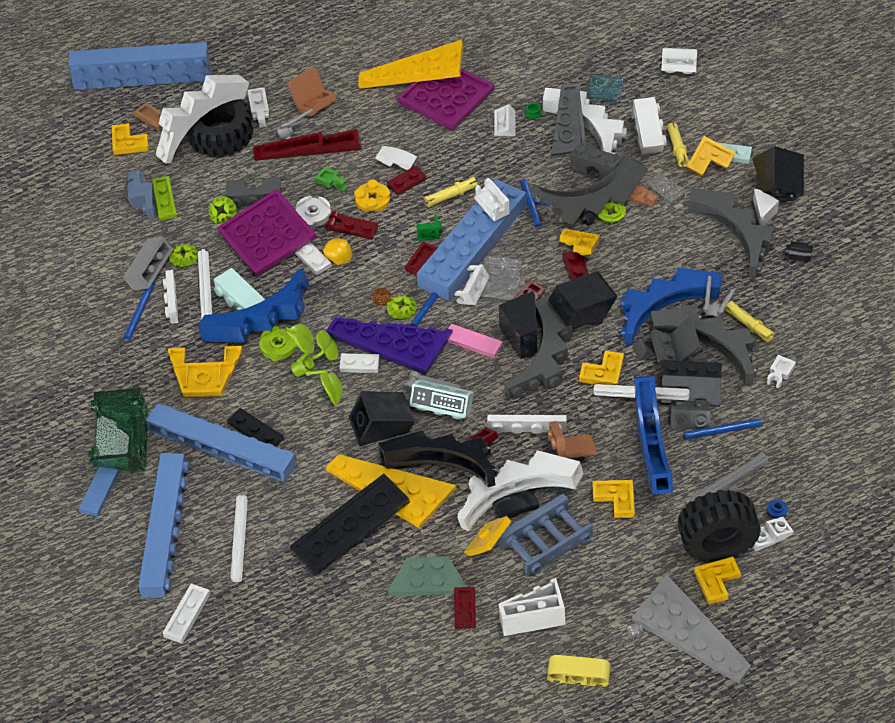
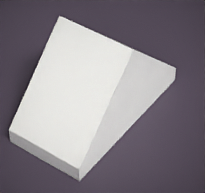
[753,189,779,226]

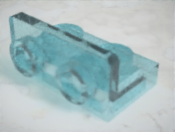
[586,74,624,104]

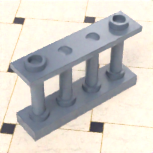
[498,494,593,577]

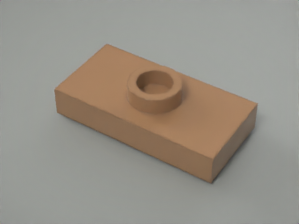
[134,103,163,131]

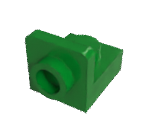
[417,215,443,241]

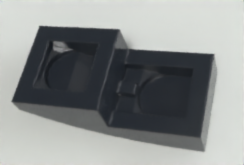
[492,490,540,518]

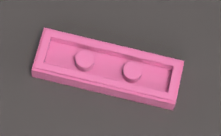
[448,324,503,359]

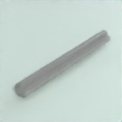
[686,453,769,505]

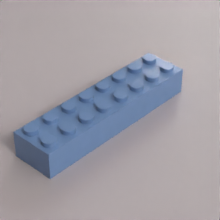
[69,42,211,90]
[417,179,527,301]

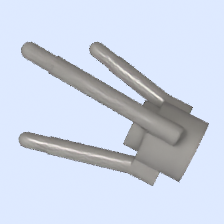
[276,109,313,140]
[703,276,735,319]

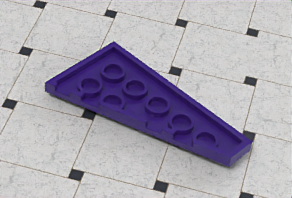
[326,317,453,375]

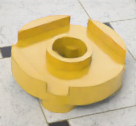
[354,180,391,212]

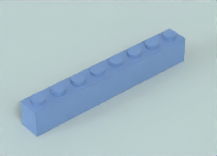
[146,403,296,482]
[138,453,189,598]

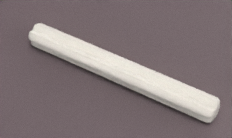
[198,249,212,320]
[594,384,690,401]
[230,495,248,582]

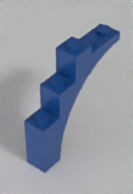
[620,267,722,345]
[198,270,309,342]
[634,375,673,495]

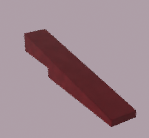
[253,129,362,161]

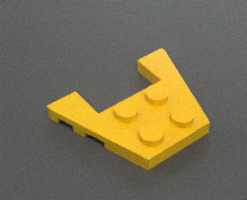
[168,346,243,397]

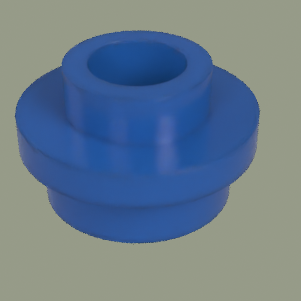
[767,500,788,518]

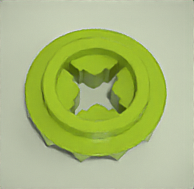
[208,196,236,224]
[598,200,626,224]
[169,243,198,267]
[387,294,417,320]

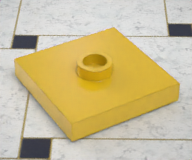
[464,516,511,557]

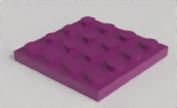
[398,69,495,131]
[217,189,317,277]

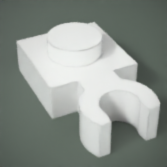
[767,355,796,388]

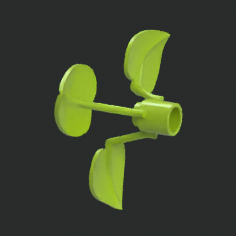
[286,324,343,406]

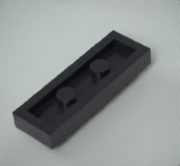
[227,408,284,447]

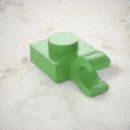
[315,167,348,192]

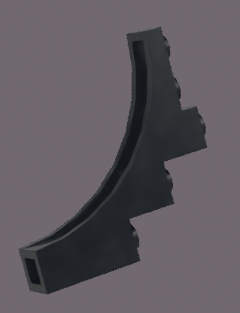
[378,430,497,487]

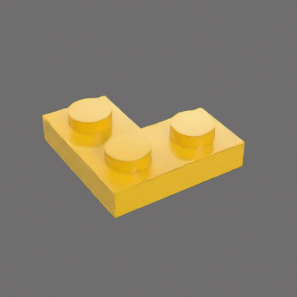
[112,123,149,155]
[687,136,736,176]
[559,228,600,256]
[579,351,624,385]
[592,480,635,518]
[694,557,741,605]

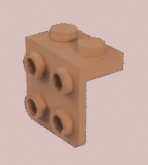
[288,67,337,116]
[547,421,597,459]

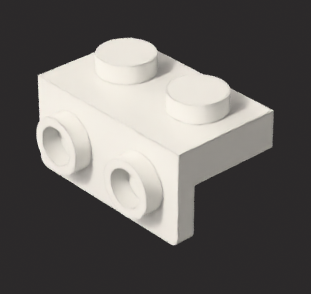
[661,48,697,74]

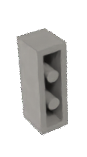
[123,236,173,290]

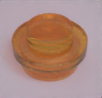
[373,288,391,305]

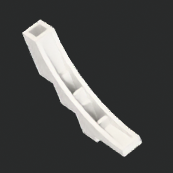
[156,75,249,163]
[543,88,627,154]
[457,450,584,531]

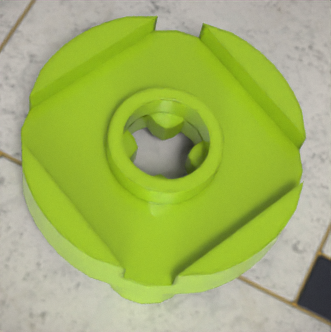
[259,326,297,361]

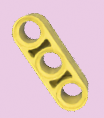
[547,655,611,687]

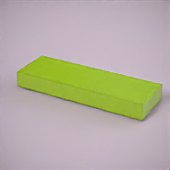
[152,176,177,221]

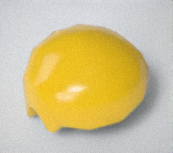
[323,238,353,265]

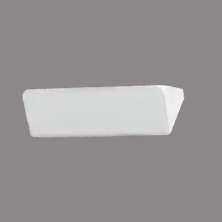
[494,104,515,136]

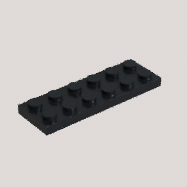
[290,473,410,576]

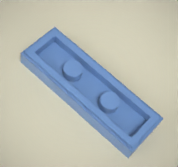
[79,462,120,517]

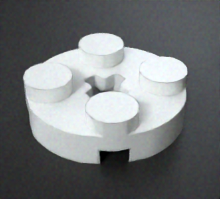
[295,196,331,228]

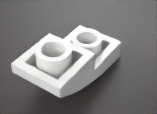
[375,146,417,170]
[753,517,794,552]

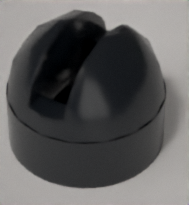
[580,211,596,226]

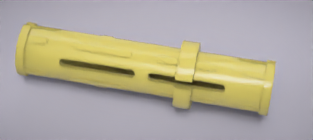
[666,123,690,167]
[424,177,477,208]
[725,301,774,342]

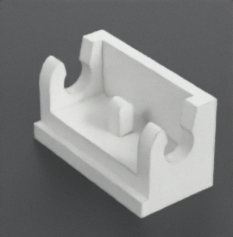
[474,178,510,221]
[454,264,490,305]

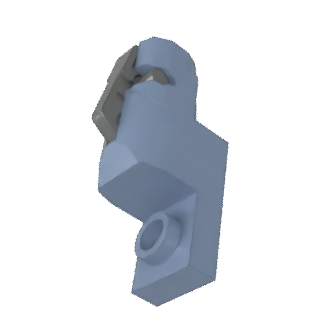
[123,171,155,220]

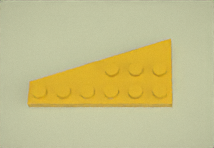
[358,40,463,89]
[326,454,456,529]

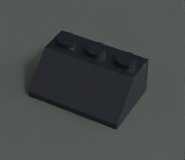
[661,360,722,407]

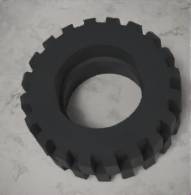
[187,99,253,158]
[677,490,761,562]

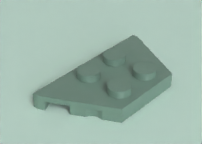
[388,556,467,596]

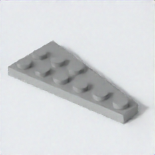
[632,575,751,684]

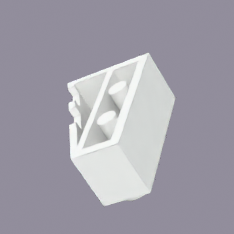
[631,97,666,154]
[499,578,566,636]

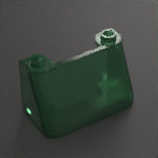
[88,388,148,472]

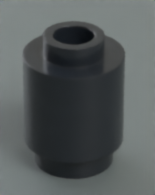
[785,241,813,262]

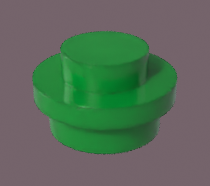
[525,103,542,119]

